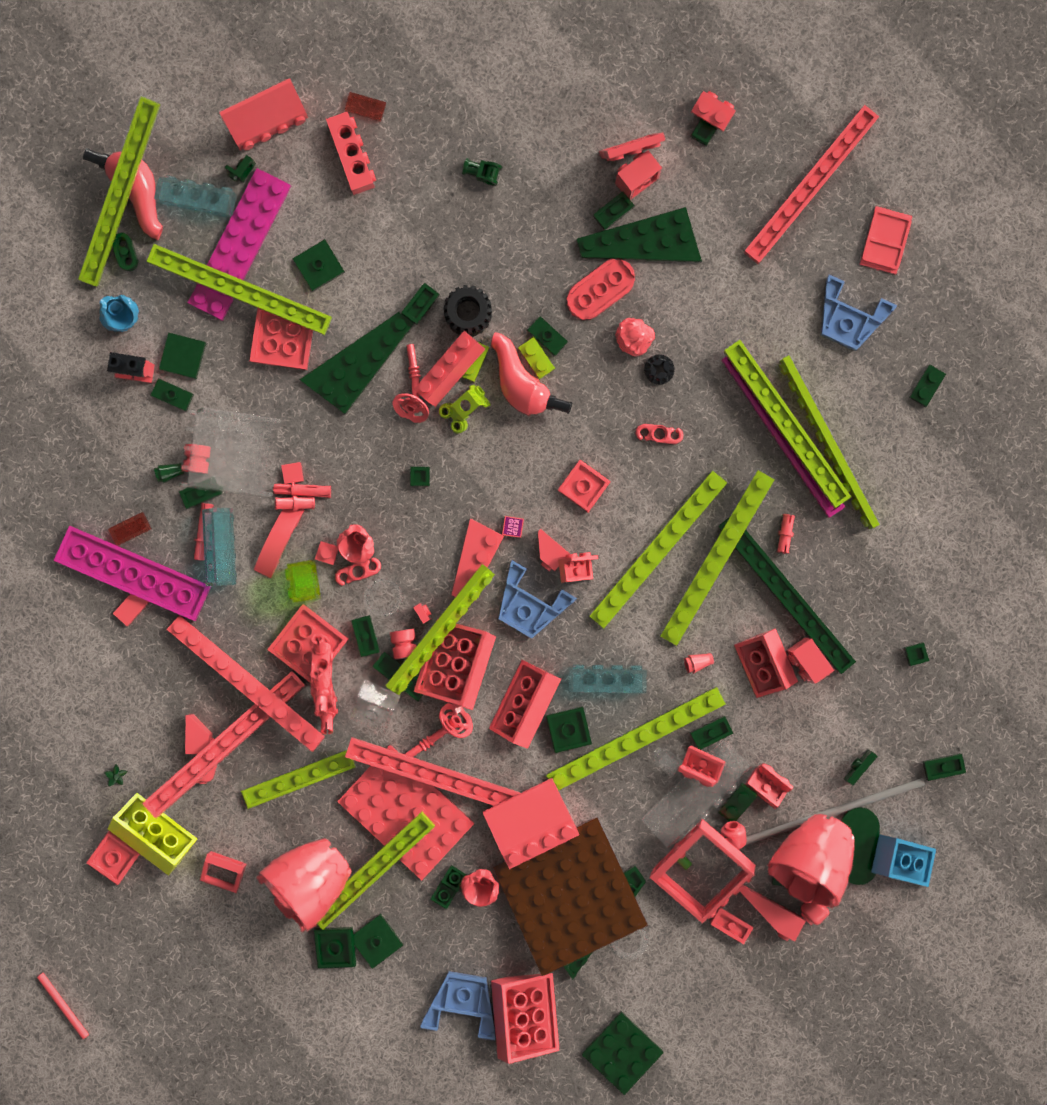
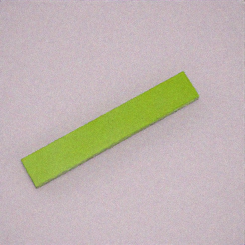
[241,750,356,809]

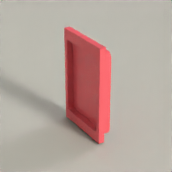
[859,206,912,275]

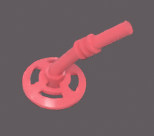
[392,344,429,423]
[404,703,473,757]

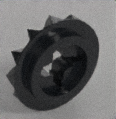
[644,354,675,385]

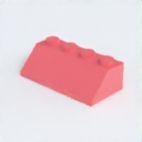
[489,660,561,749]

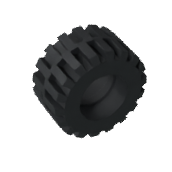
[443,285,492,336]

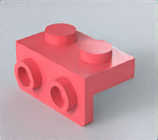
[691,91,736,132]
[558,552,598,583]
[678,746,726,787]
[745,763,793,809]

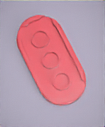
[567,259,635,320]

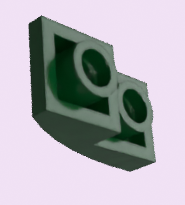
[430,865,467,910]

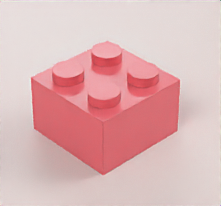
[615,150,662,200]
[786,638,834,684]

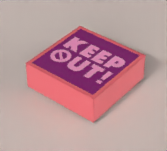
[502,516,524,538]

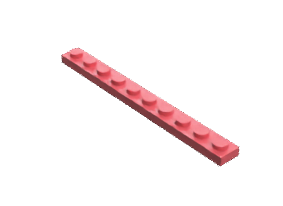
[744,105,879,264]
[167,615,325,752]
[142,671,305,819]
[345,737,520,806]

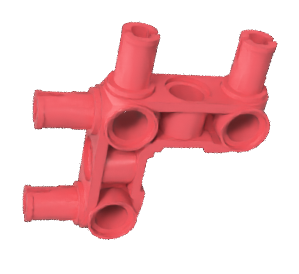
[310,634,338,735]

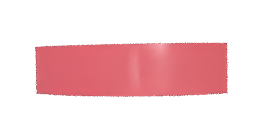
[254,509,305,578]

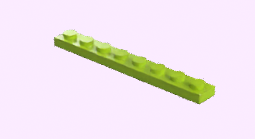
[386,564,495,695]
[317,812,435,930]

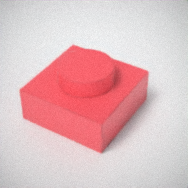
[315,541,338,565]
[413,603,432,624]

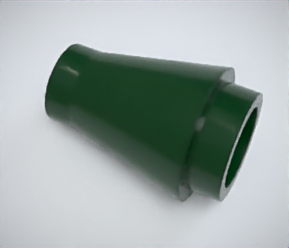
[154,463,184,483]

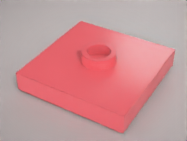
[557,460,611,513]
[86,831,140,885]

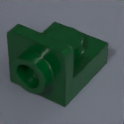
[225,155,256,183]

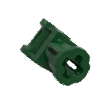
[462,158,502,186]

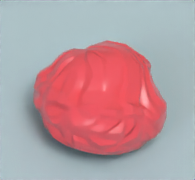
[615,318,655,357]
[337,524,374,564]
[460,869,499,907]

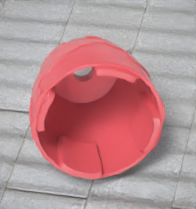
[767,814,854,909]
[256,838,352,933]

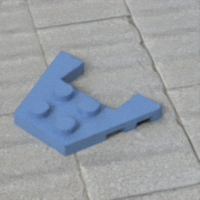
[821,275,897,351]
[499,560,576,638]
[420,971,496,1040]

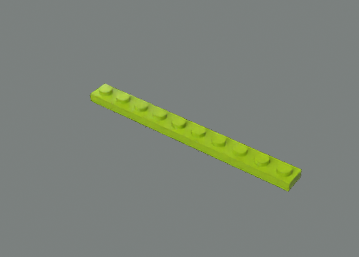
[78,96,161,287]
[147,244,332,336]
[723,340,851,508]
[779,355,880,529]
[660,470,775,646]
[589,471,727,628]
[546,687,726,791]

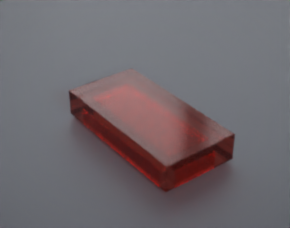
[345,92,387,121]
[108,512,152,546]

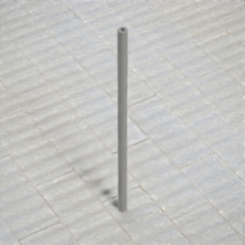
[746,778,925,845]

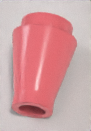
[684,653,714,674]

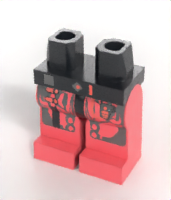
[107,352,155,383]

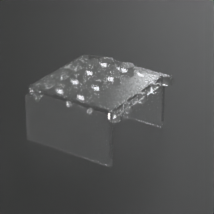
[179,407,281,498]

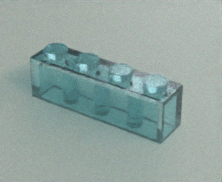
[202,508,237,586]

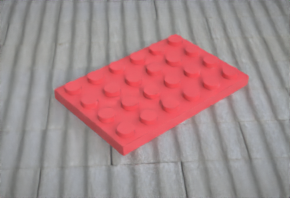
[337,745,474,881]

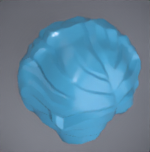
[99,295,139,332]

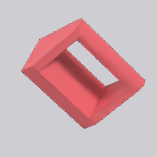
[200,851,247,893]

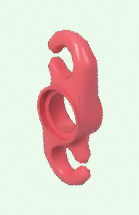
[635,424,683,444]
[335,558,381,586]

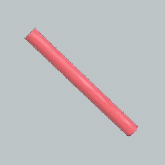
[37,973,89,1039]

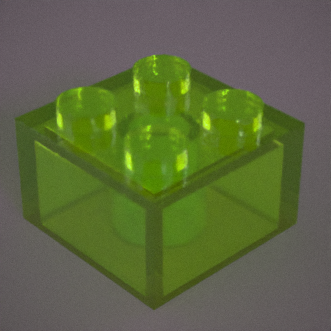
[285,560,321,603]

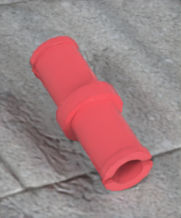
[275,496,315,511]
[777,514,795,554]

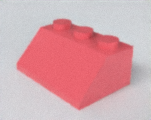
[734,628,798,698]

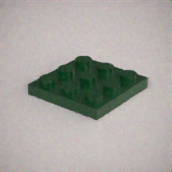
[582,1011,664,1095]

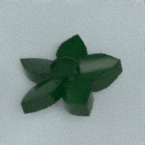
[104,764,128,787]

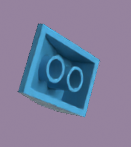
[871,834,936,887]

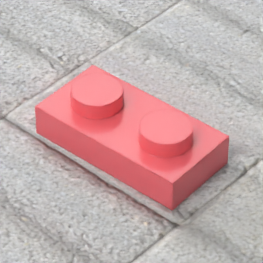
[710,907,753,944]

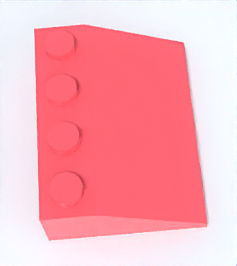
[219,78,308,151]
[414,619,496,710]
[483,778,579,869]
[491,973,559,1064]

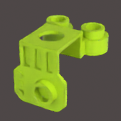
[439,385,491,434]

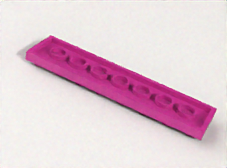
[188,168,291,321]
[54,526,211,621]

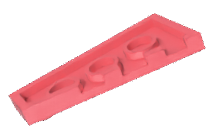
[452,518,504,597]

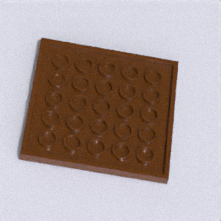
[493,818,648,976]

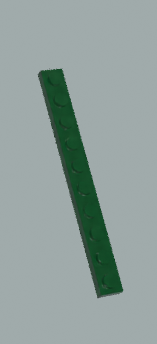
[717,516,856,674]

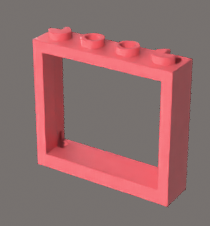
[649,819,756,924]

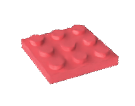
[599,133,665,161]
[250,308,313,370]
[267,604,349,682]

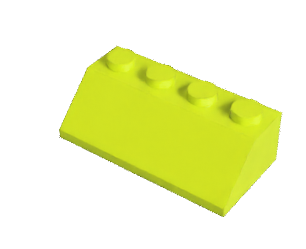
[108,793,197,876]

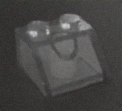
[350,680,401,734]

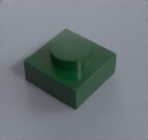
[410,467,430,486]
[904,642,929,666]

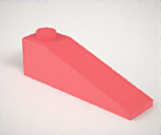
[740,885,806,941]

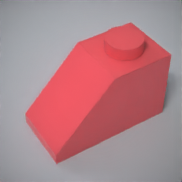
[538,529,570,572]
[185,714,215,754]

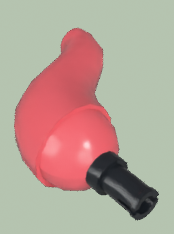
[83,148,163,240]
[491,332,572,416]

